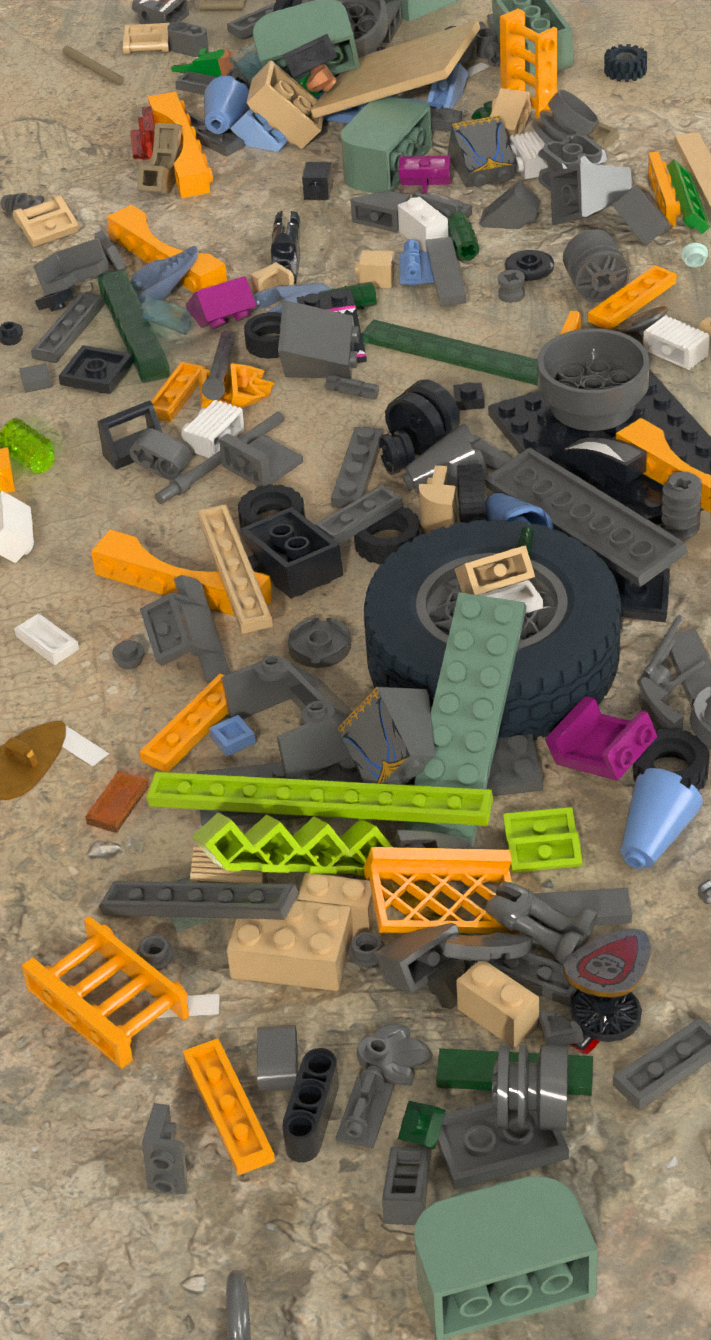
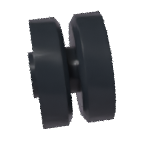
[385,379,460,455]

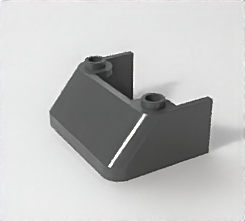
[221,655,353,779]

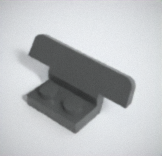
[140,575,231,682]

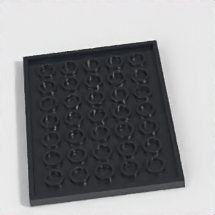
[488,369,711,525]

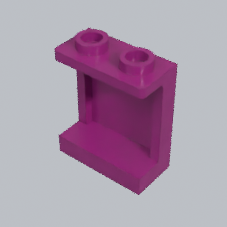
[545,696,657,781]

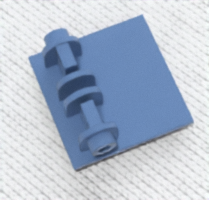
[399,239,434,285]

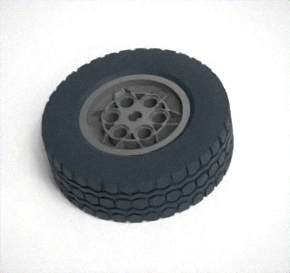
[364,519,621,740]

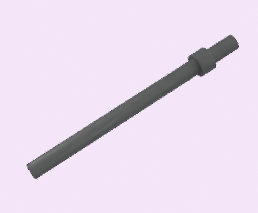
[155,412,284,504]

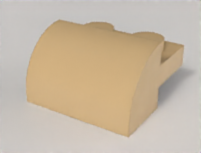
[419,466,457,535]

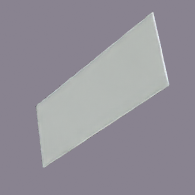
[62,726,110,767]
[149,994,220,1018]

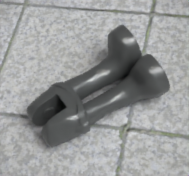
[485,881,599,965]

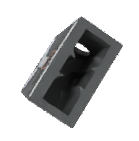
[132,0,189,24]

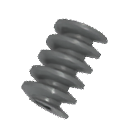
[661,472,702,540]

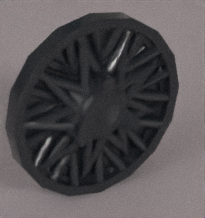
[505,250,554,281]
[571,990,642,1042]

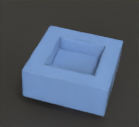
[209,715,256,756]

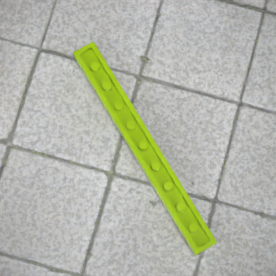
[146,772,493,826]

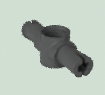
[474,22,500,66]

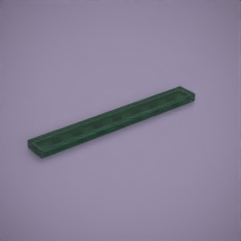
[361,319,538,386]

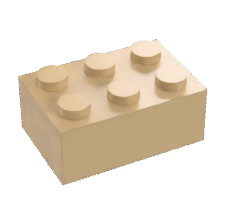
[246,60,324,149]
[227,900,353,991]

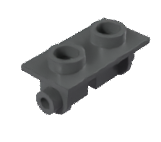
[335,1066,394,1148]

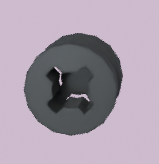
[498,270,525,303]

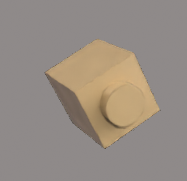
[355,251,395,288]

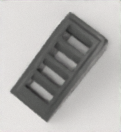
[382,1147,430,1225]

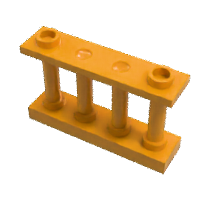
[500,8,557,118]
[21,916,189,1069]

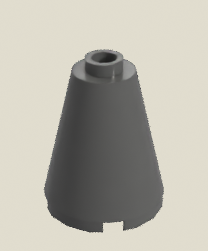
[402,424,488,494]

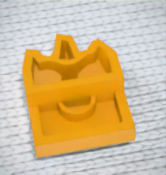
[199,363,274,409]

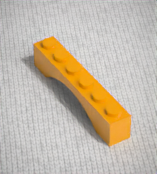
[148,91,213,198]
[107,204,227,293]
[616,418,711,513]
[91,529,273,616]

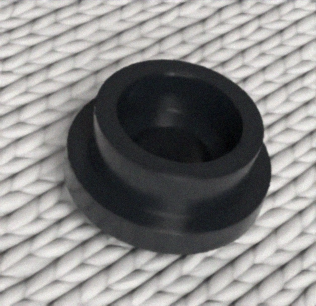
[0,321,23,346]

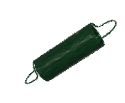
[517,523,535,555]

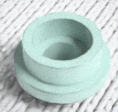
[681,243,708,267]

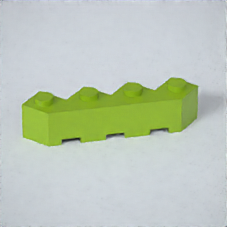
[192,813,392,875]

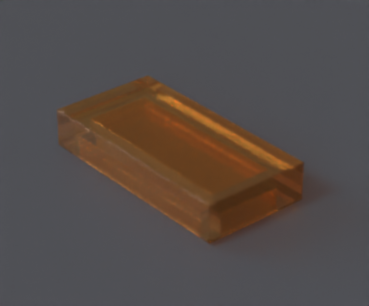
[85,771,149,833]

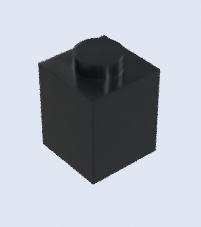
[302,162,333,200]

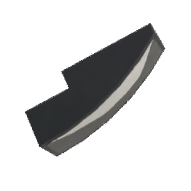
[560,437,647,485]

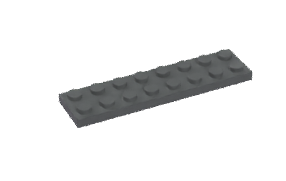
[484,447,688,587]

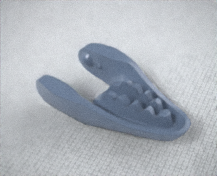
[131,246,198,310]
[253,283,331,313]

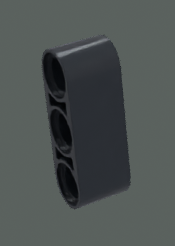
[282,1048,339,1163]

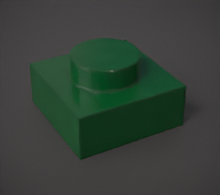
[397,1101,446,1149]

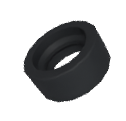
[244,312,282,359]

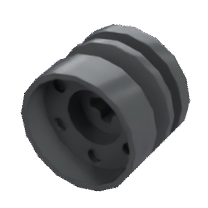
[532,89,599,143]
[563,229,630,302]
[492,1043,568,1131]

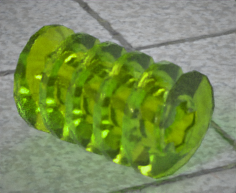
[0,418,55,474]

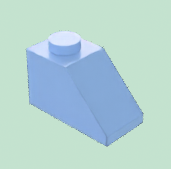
[428,63,468,108]
[230,109,288,152]

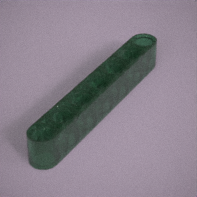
[97,269,170,383]

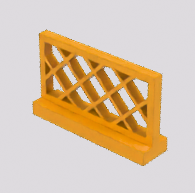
[363,847,520,934]

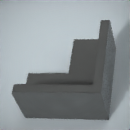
[612,184,673,245]
[34,238,110,296]

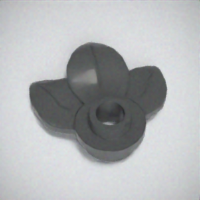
[357,1023,433,1086]

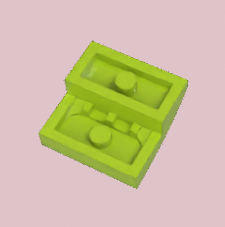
[503,807,583,873]

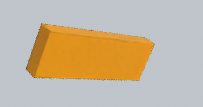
[151,362,206,422]

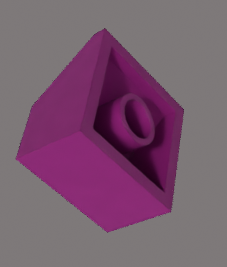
[185,276,257,329]

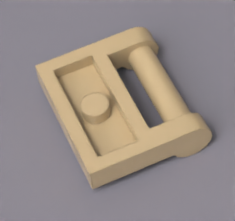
[123,23,170,55]
[13,195,79,247]

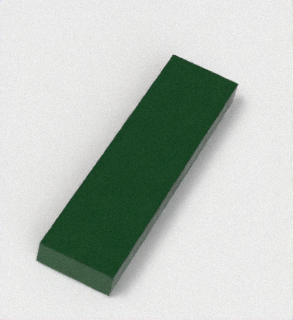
[436,1048,593,1096]

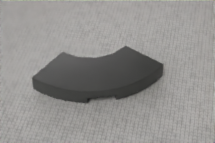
[94,230,128,273]
[444,932,533,961]

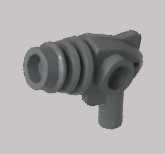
[0,193,45,232]

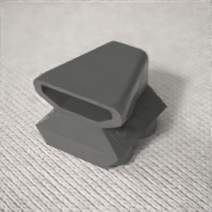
[537,134,608,191]

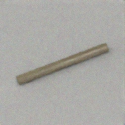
[62,46,124,85]

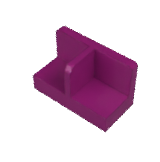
[398,156,451,194]

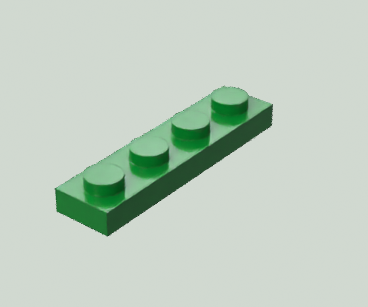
[667,159,710,234]

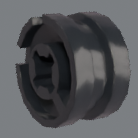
[378,429,416,475]

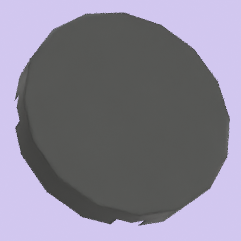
[288,618,351,668]

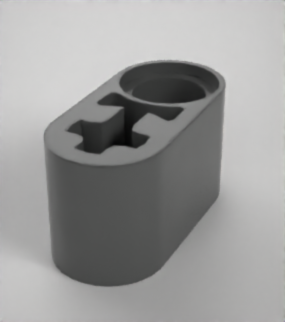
[167,22,209,57]
[130,428,192,480]
[257,1025,298,1092]

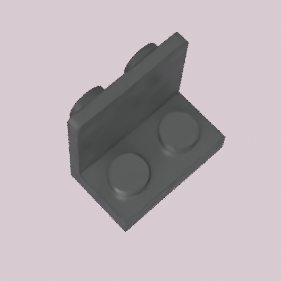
[219,433,303,487]

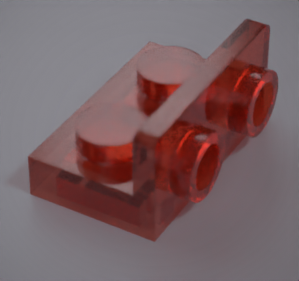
[130,106,155,160]

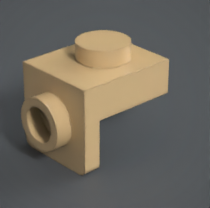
[251,262,294,294]

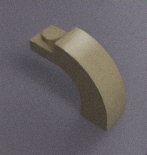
[137,123,182,194]

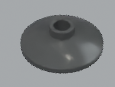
[615,306,668,336]

